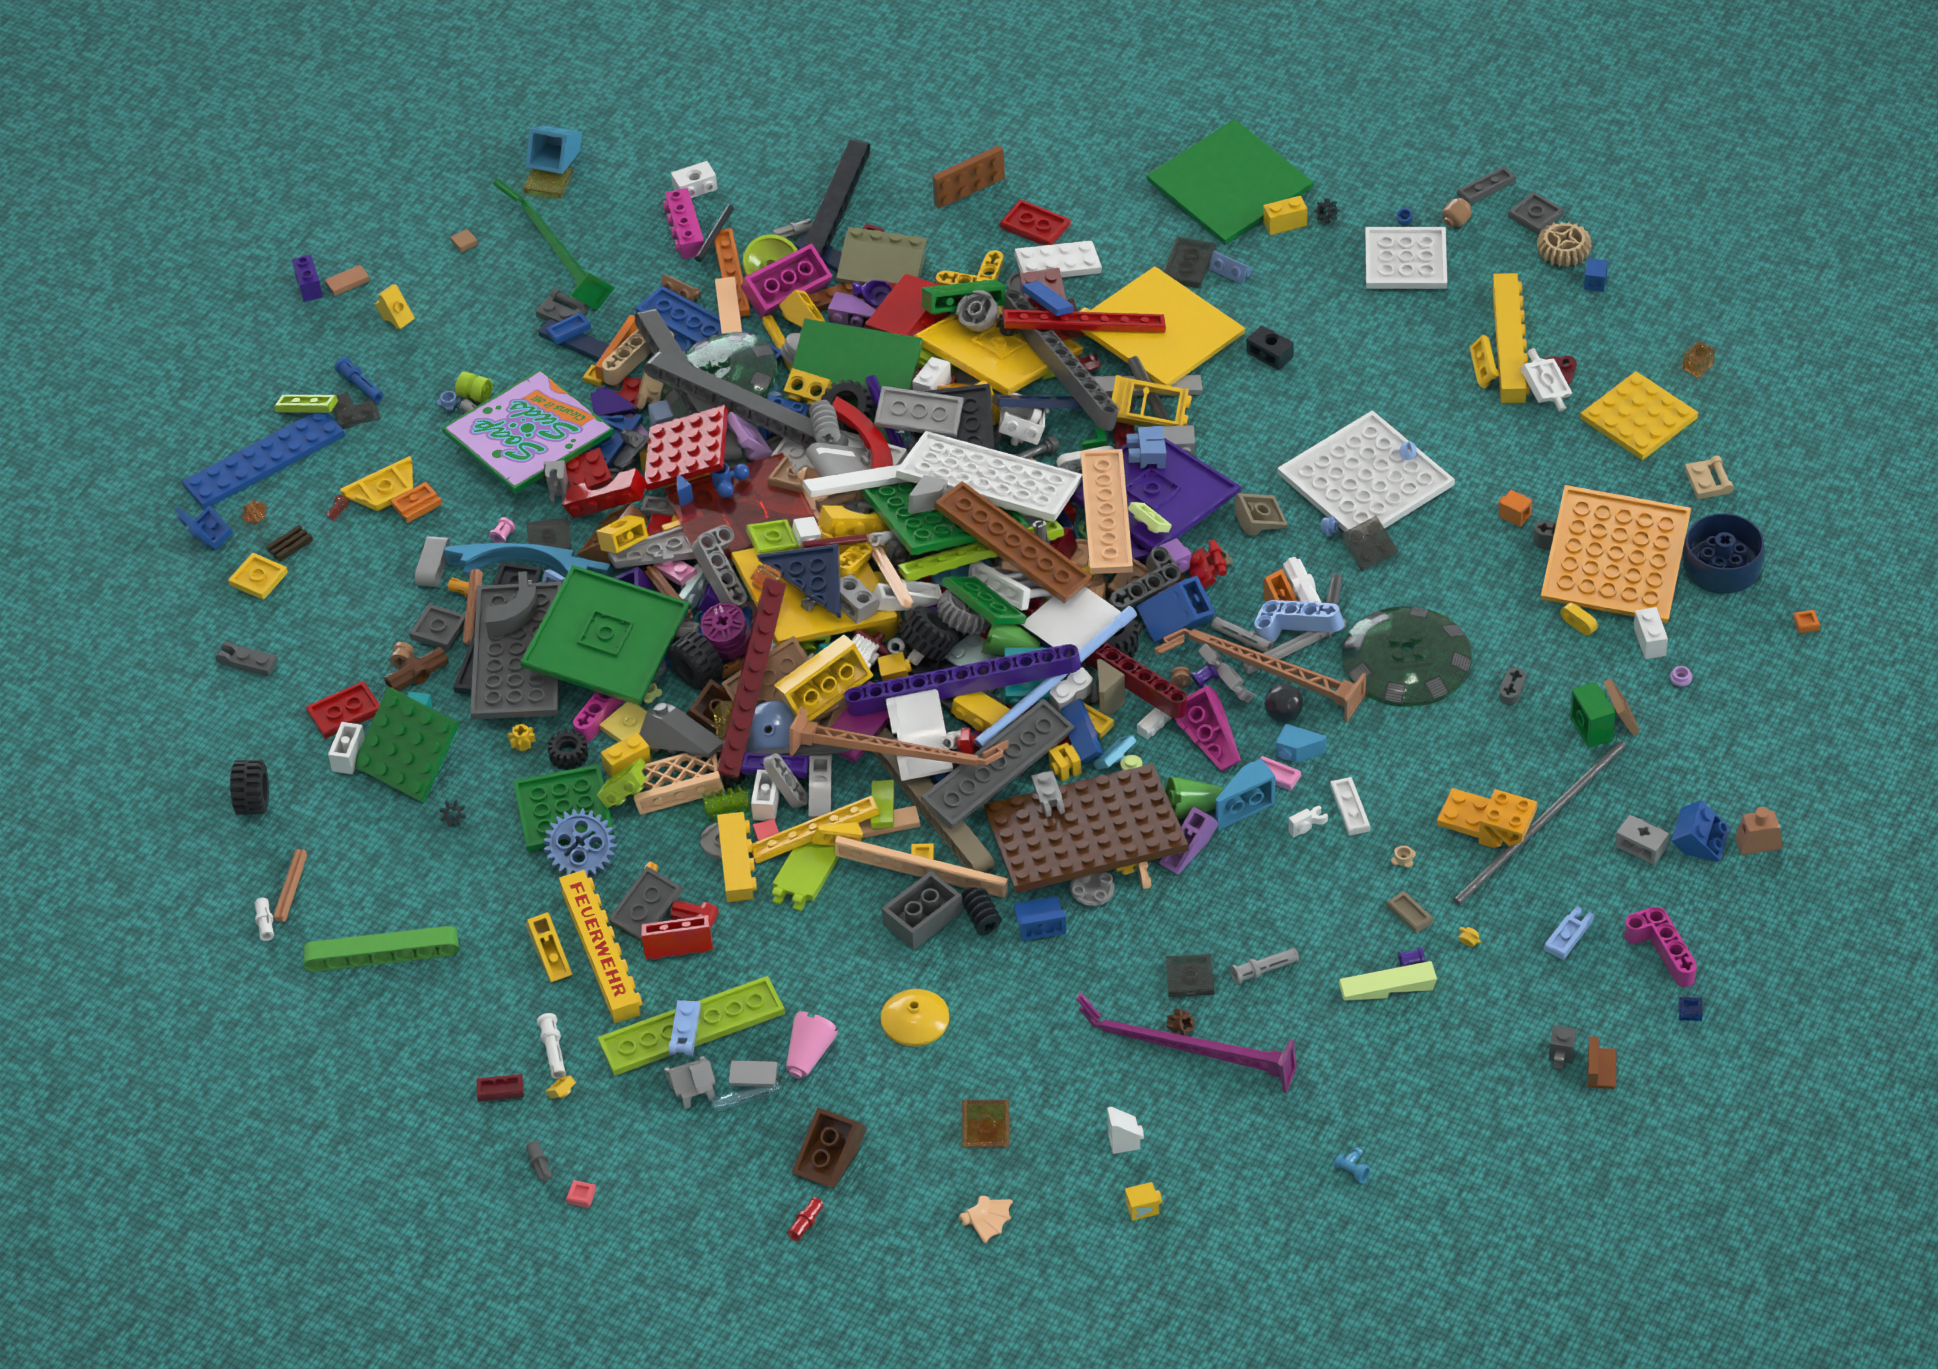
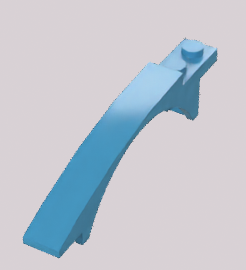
[444,543,612,577]

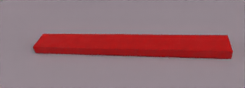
[1002,310,1166,333]

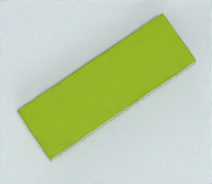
[274,395,338,413]
[871,780,895,829]

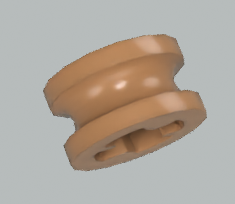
[1171,666,1191,687]

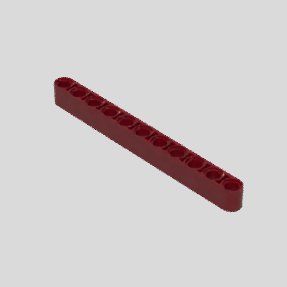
[1015,598,1187,718]

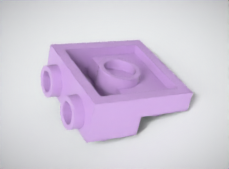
[727,412,773,464]

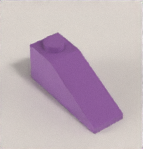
[1159,806,1219,875]

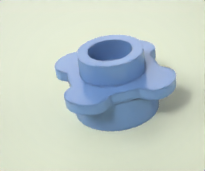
[437,391,461,411]

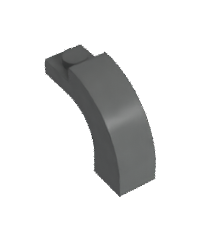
[485,571,538,637]

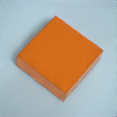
[1793,610,1820,633]

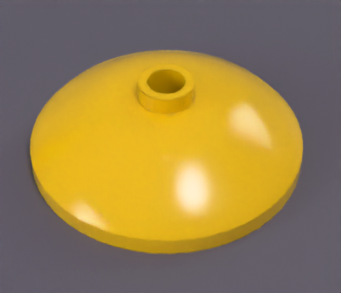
[881,989,949,1046]

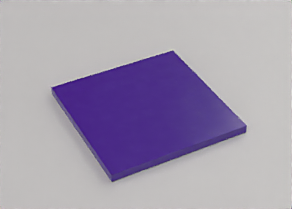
[1070,438,1241,552]

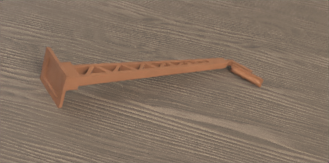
[1155,628,1366,722]
[789,707,1008,766]

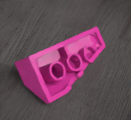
[1175,686,1241,771]

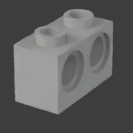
[840,574,878,624]

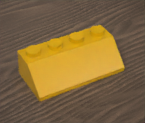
[774,635,873,722]

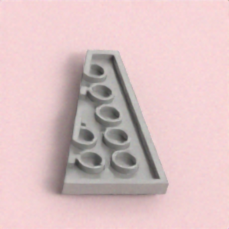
[608,511,748,568]

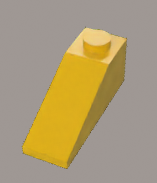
[779,290,826,327]
[526,912,572,983]

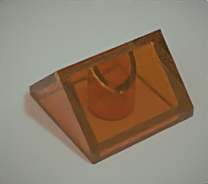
[962,1099,1010,1147]

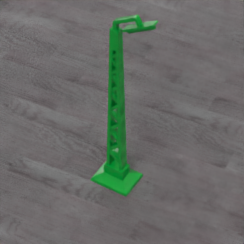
[492,178,615,310]

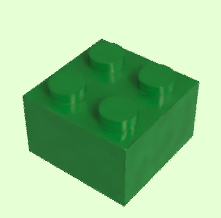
[1570,682,1617,749]

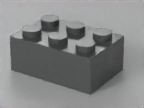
[882,871,963,950]

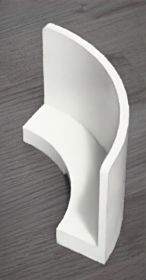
[886,689,953,781]

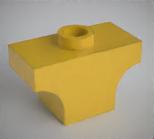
[374,284,415,329]

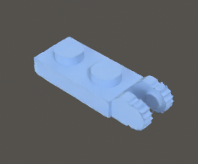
[1544,906,1594,960]

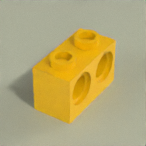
[784,368,832,406]

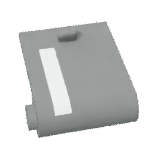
[806,442,871,477]

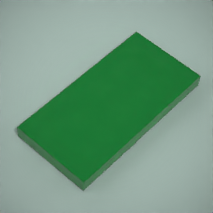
[941,576,1027,625]

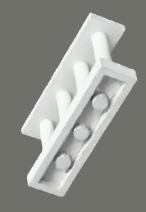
[969,561,1053,610]

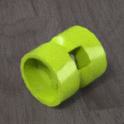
[455,371,493,404]

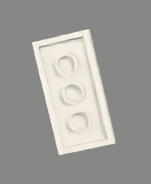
[1014,241,1102,277]

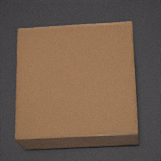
[450,229,478,253]

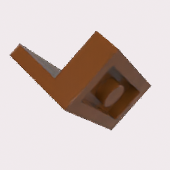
[1588,1036,1616,1089]

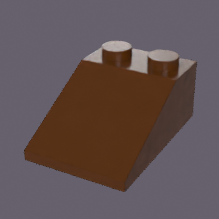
[686,679,733,742]
[791,1107,867,1188]

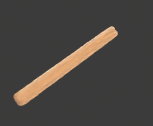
[865,534,913,609]

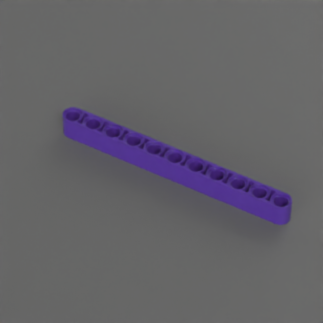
[844,644,1081,716]

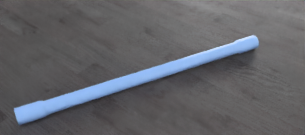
[974,606,1137,749]

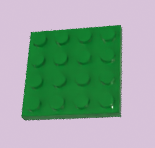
[355,687,460,802]
[513,764,614,852]

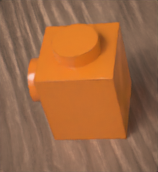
[1498,490,1532,527]

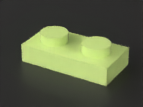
[1128,502,1172,533]

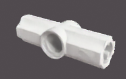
[1283,557,1322,603]

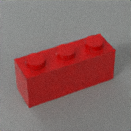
[642,915,713,959]

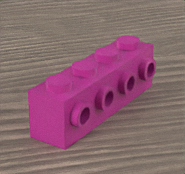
[663,188,704,259]

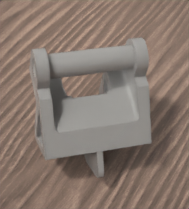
[664,1056,716,1109]

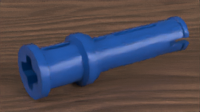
[335,357,384,403]

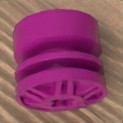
[701,603,751,660]

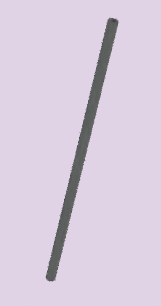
[1453,741,1625,906]

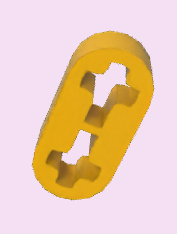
[1560,603,1598,636]

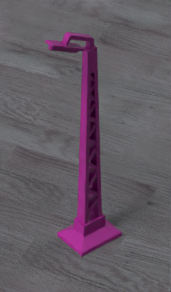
[1076,992,1297,1093]

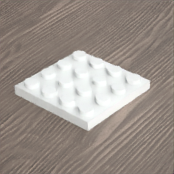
[1365,227,1447,289]

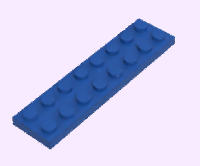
[635,285,783,374]
[182,413,345,510]

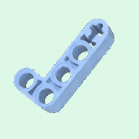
[1254,600,1344,642]

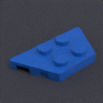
[580,415,643,469]

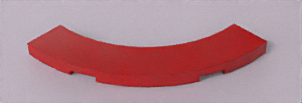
[832,396,893,469]

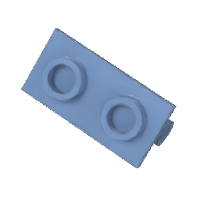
[1209,251,1252,284]

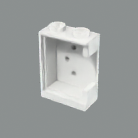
[999,392,1045,446]

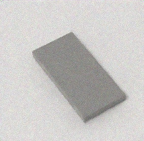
[874,386,964,438]

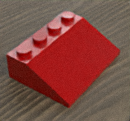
[864,273,951,337]

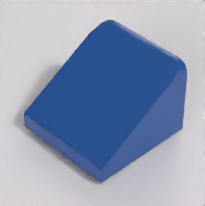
[677,475,694,507]

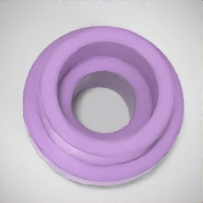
[1670,666,1692,686]

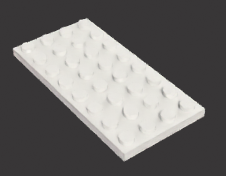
[896,431,1082,522]

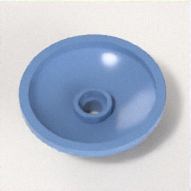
[745,701,802,752]

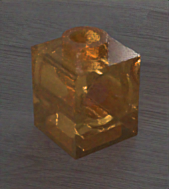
[1682,341,1715,378]

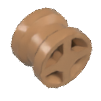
[389,642,414,668]

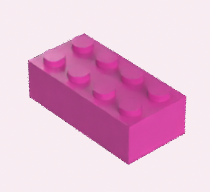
[741,243,832,320]

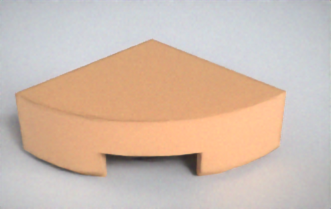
[1137,861,1151,889]

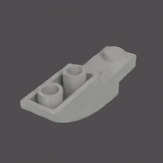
[809,754,832,819]

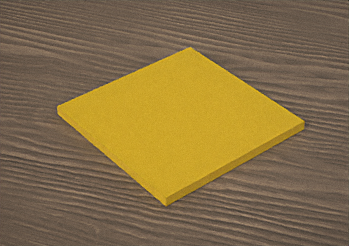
[1081,266,1246,386]
[914,305,1084,395]
[731,548,898,646]

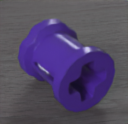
[1190,662,1219,689]
[1398,947,1426,967]

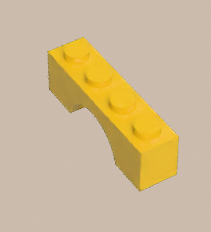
[817,505,891,537]

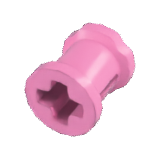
[489,517,515,543]

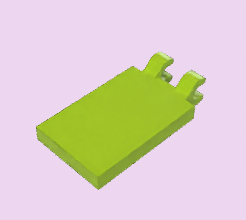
[772,842,840,911]

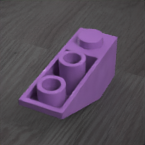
[828,292,876,329]

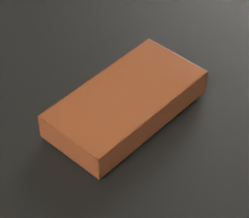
[325,265,370,296]

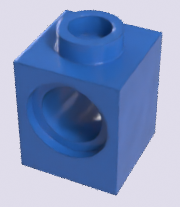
[1584,258,1608,292]

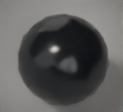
[1264,684,1303,723]

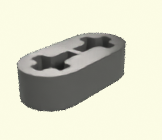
[1499,668,1526,705]

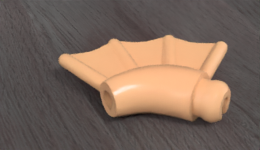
[959,1196,1013,1243]

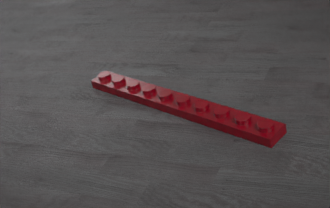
[716,578,786,779]

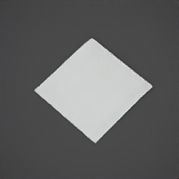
[1021,587,1121,651]

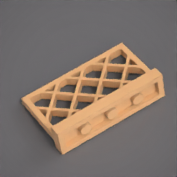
[634,753,725,815]

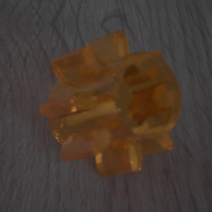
[241,499,268,525]

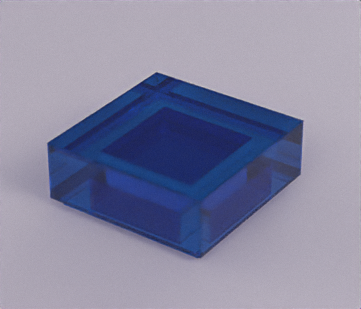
[1678,997,1703,1021]

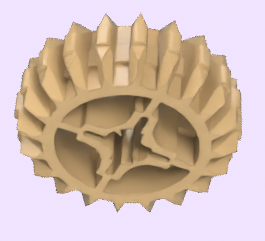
[1537,221,1591,268]

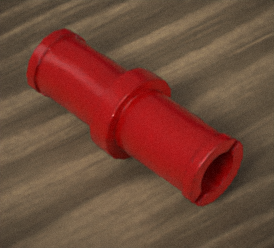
[787,1197,824,1241]

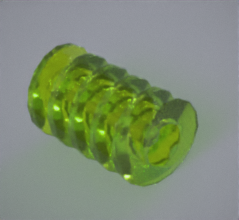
[702,785,750,820]

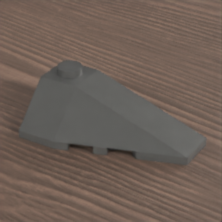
[639,702,723,757]

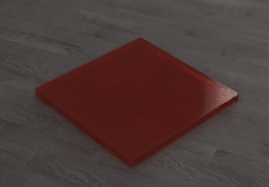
[664,453,819,568]

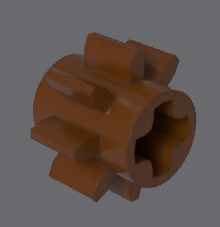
[1166,1009,1195,1036]

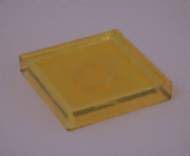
[523,167,573,199]

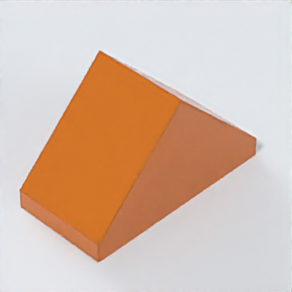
[1263,569,1297,602]

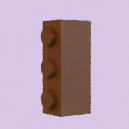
[577,503,648,564]

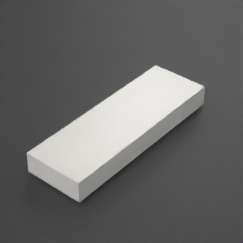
[1330,777,1370,836]

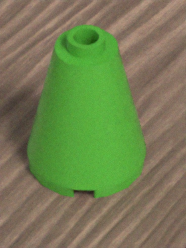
[981,624,1043,657]
[1164,776,1224,820]

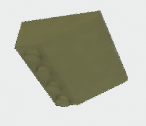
[836,227,927,285]

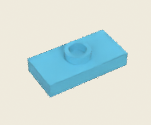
[1093,735,1137,770]

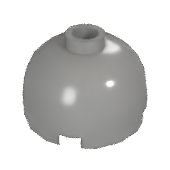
[956,290,998,332]

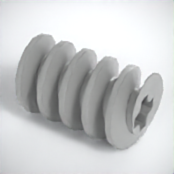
[809,400,841,444]

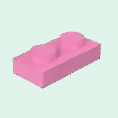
[654,560,697,587]

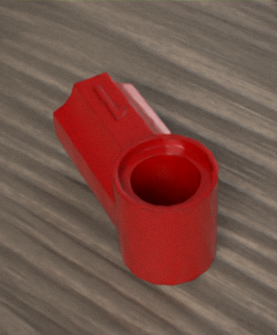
[670,900,719,928]

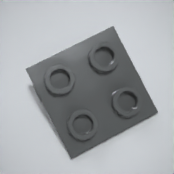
[612,429,650,469]

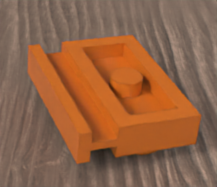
[391,482,443,523]

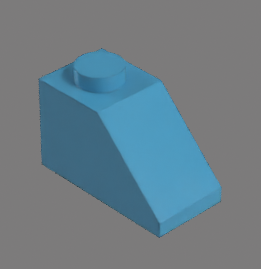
[1276,724,1327,763]

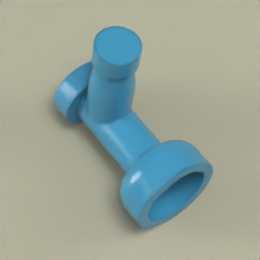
[1334,1147,1371,1183]

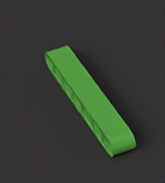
[303,926,459,972]

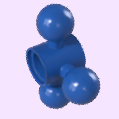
[711,462,750,498]

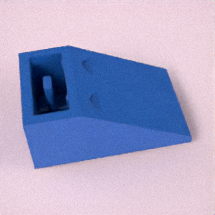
[1136,576,1215,644]

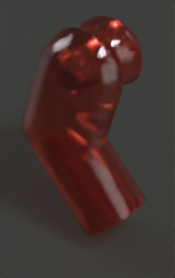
[326,495,349,521]

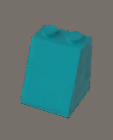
[1003,648,1049,707]

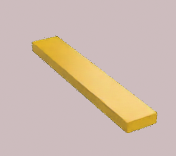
[751,796,880,864]

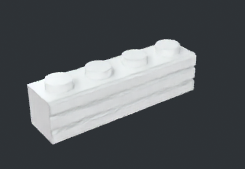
[1137,708,1172,740]

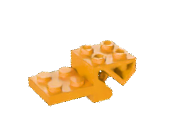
[1437,788,1537,848]

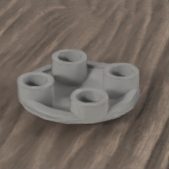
[1070,872,1114,906]

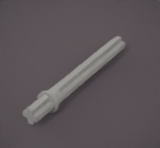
[1243,619,1346,674]

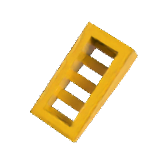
[812,822,863,846]

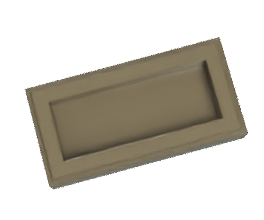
[1387,891,1433,934]

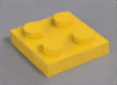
[228,553,288,600]

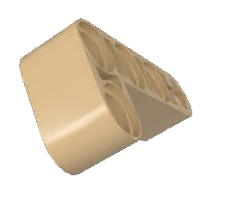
[602,329,674,385]

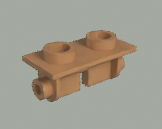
[661,274,701,302]

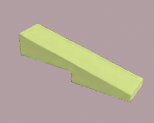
[1339,961,1437,1000]

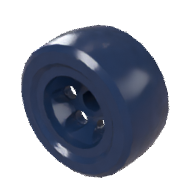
[1683,513,1765,594]

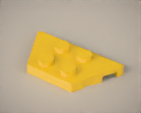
[340,456,414,511]

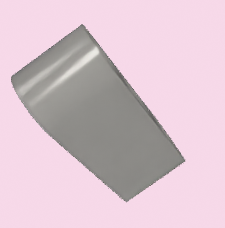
[415,536,450,587]

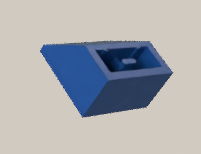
[1671,800,1730,862]

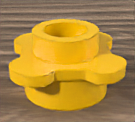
[1458,927,1481,947]

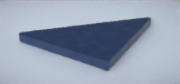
[757,544,841,618]

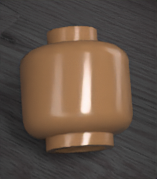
[1442,198,1472,228]

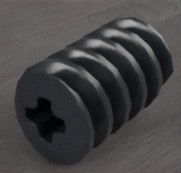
[961,887,1002,936]

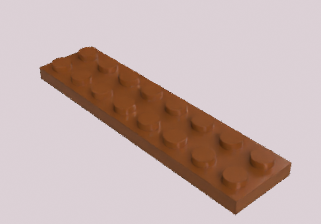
[934,481,1092,604]

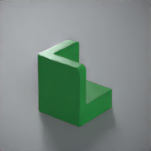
[1079,427,1107,451]

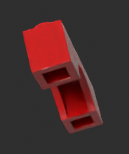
[562,468,646,519]

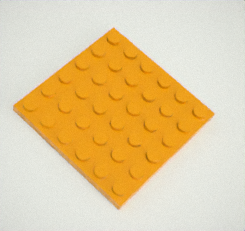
[1541,485,1691,623]

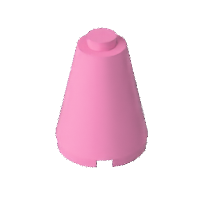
[786,1012,838,1079]

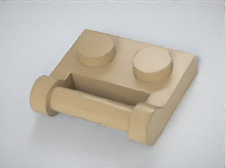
[1685,456,1734,499]

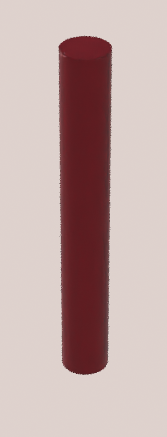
[803,534,867,548]

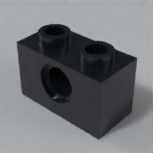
[1246,325,1294,371]

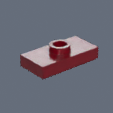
[476,1074,524,1102]

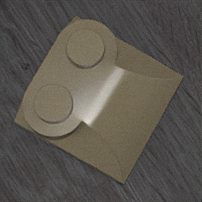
[1234,493,1288,535]

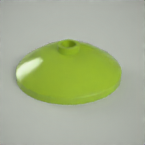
[743,234,798,276]

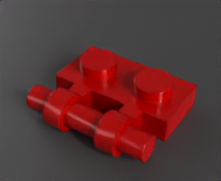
[1189,540,1227,589]

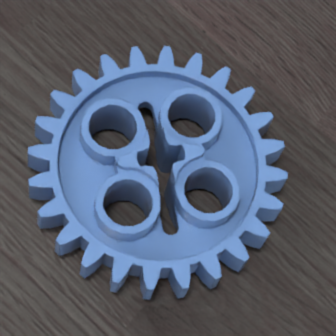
[544,808,616,878]

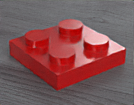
[565,447,613,490]

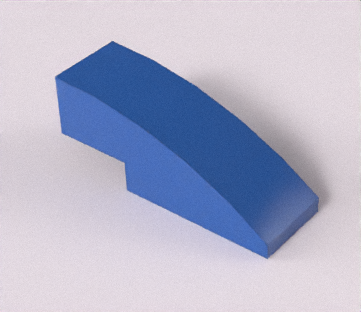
[1062,698,1104,764]

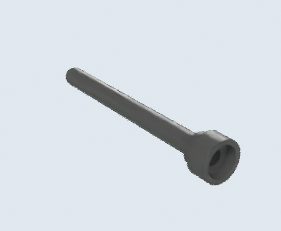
[1015,435,1059,459]

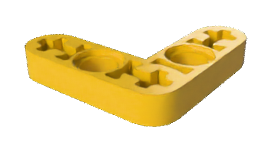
[936,250,1004,285]
[818,525,873,577]

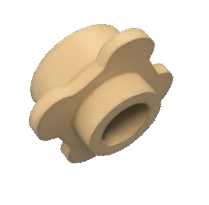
[1391,846,1416,868]

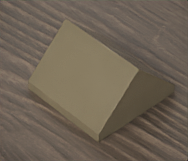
[1097,659,1125,717]

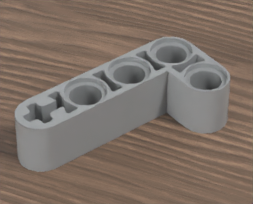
[692,525,747,608]

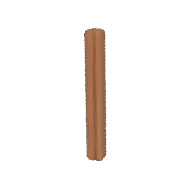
[462,569,483,646]
[273,849,307,923]

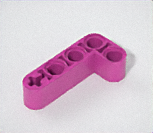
[573,692,624,743]
[1624,907,1697,987]

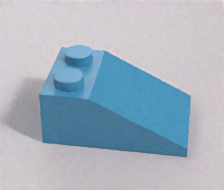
[1216,758,1275,830]

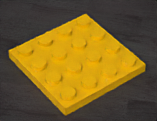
[1580,371,1698,461]

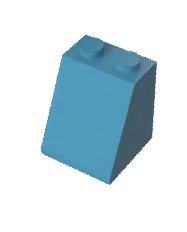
[525,125,582,174]

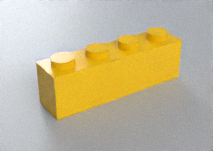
[951,691,1021,735]
[717,812,757,902]

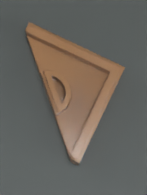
[767,456,803,493]

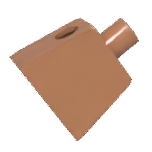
[1735,807,1783,855]

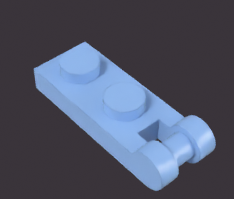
[669,1000,701,1056]

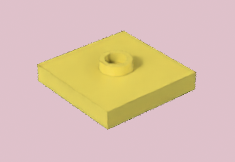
[600,702,647,742]

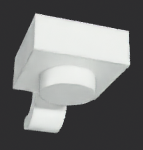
[1289,806,1328,838]

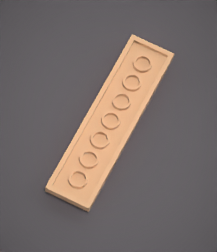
[1081,449,1133,574]

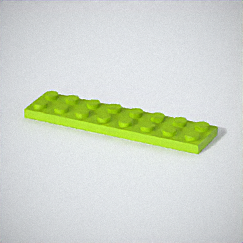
[598,976,785,1076]

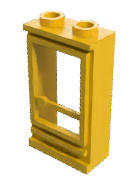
[1111,375,1192,427]

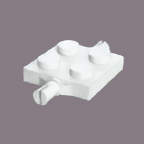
[1520,348,1572,412]

